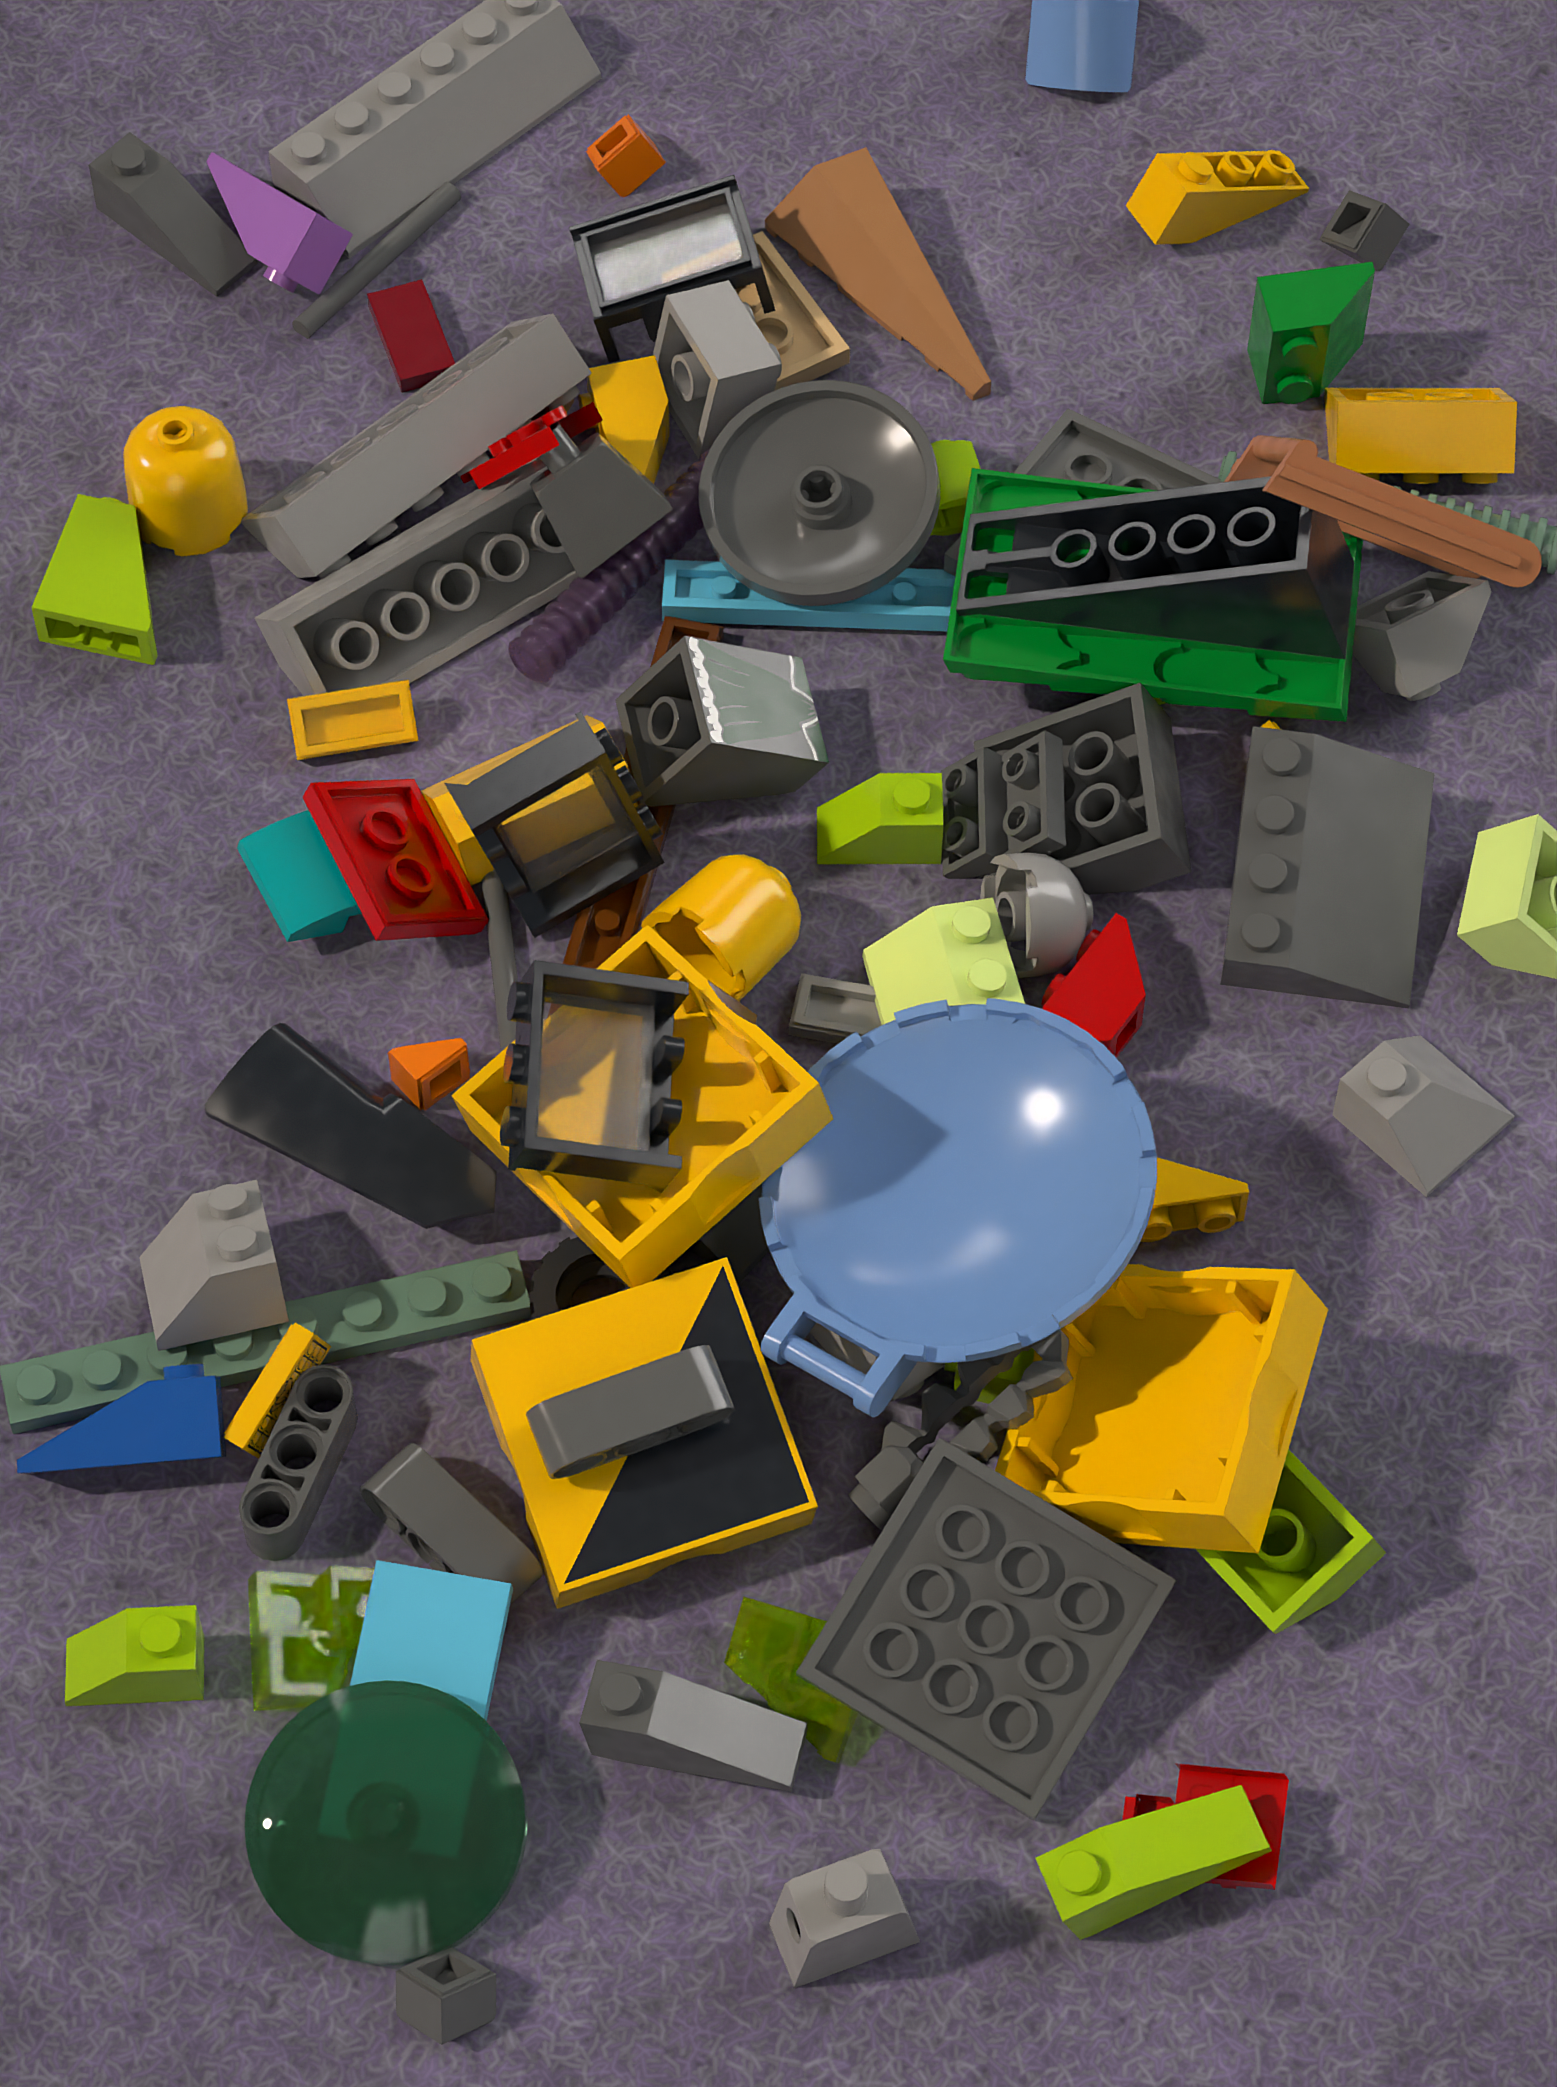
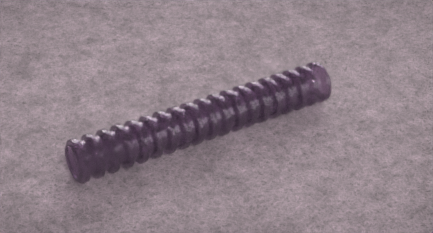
[508,445,712,683]

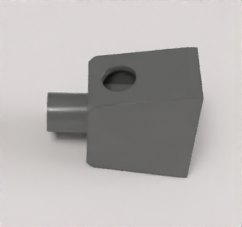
[530,422,673,579]

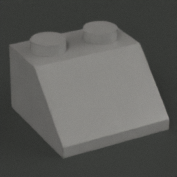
[653,280,782,459]
[139,1180,289,1351]

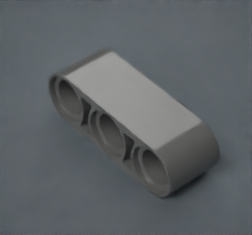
[526,1345,735,1479]
[239,1364,358,1561]
[360,1443,543,1605]

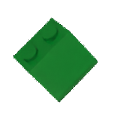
[1247,262,1375,404]

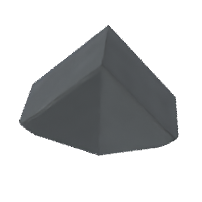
[1319,190,1410,271]
[396,1946,496,2045]

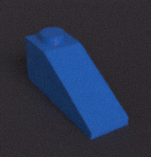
[17,1364,226,1474]

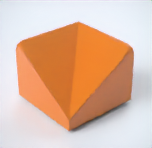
[586,114,666,198]
[388,1038,470,1111]

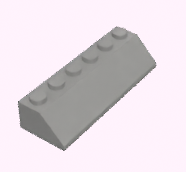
[268,0,601,259]
[241,313,591,579]
[254,457,631,696]

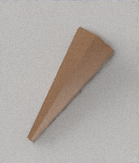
[765,147,991,401]

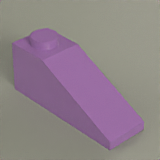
[206,152,353,295]

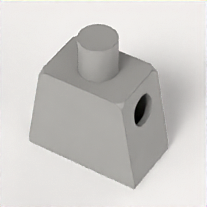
[769,1849,920,1988]

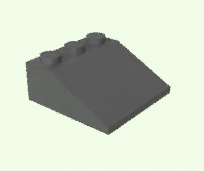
[974,683,1192,895]

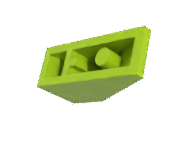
[1035,1785,1272,1940]

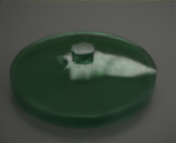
[244,1680,528,1966]

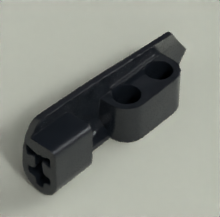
[205,1023,497,1229]

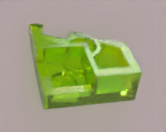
[248,1566,375,1711]
[724,1596,858,1763]

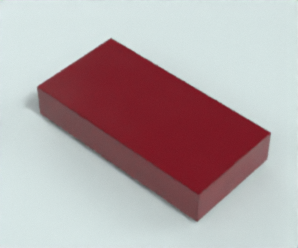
[367,279,455,393]

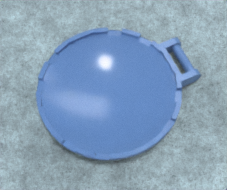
[759,998,1157,1417]

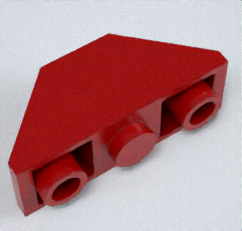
[1041,913,1146,1058]

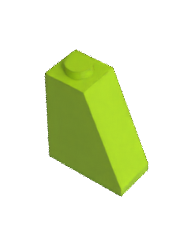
[31,494,158,665]

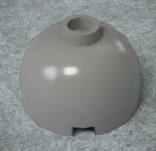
[980,853,1093,979]

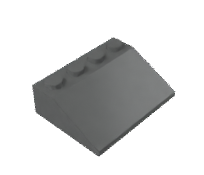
[1220,726,1435,1009]

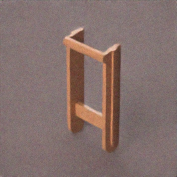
[1224,435,1542,588]

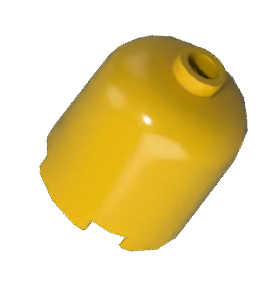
[123,406,248,556]
[641,854,801,1002]

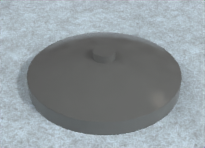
[699,380,940,606]

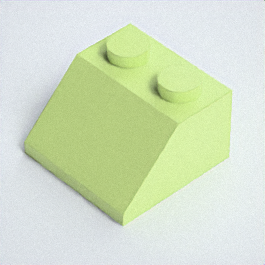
[1457,814,1557,979]
[862,897,1025,1025]

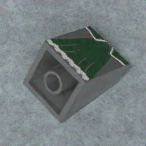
[615,636,829,807]

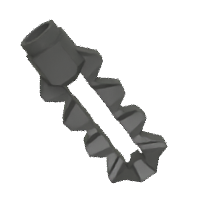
[848,1329,1073,1531]

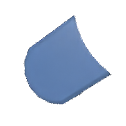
[1025,0,1139,92]

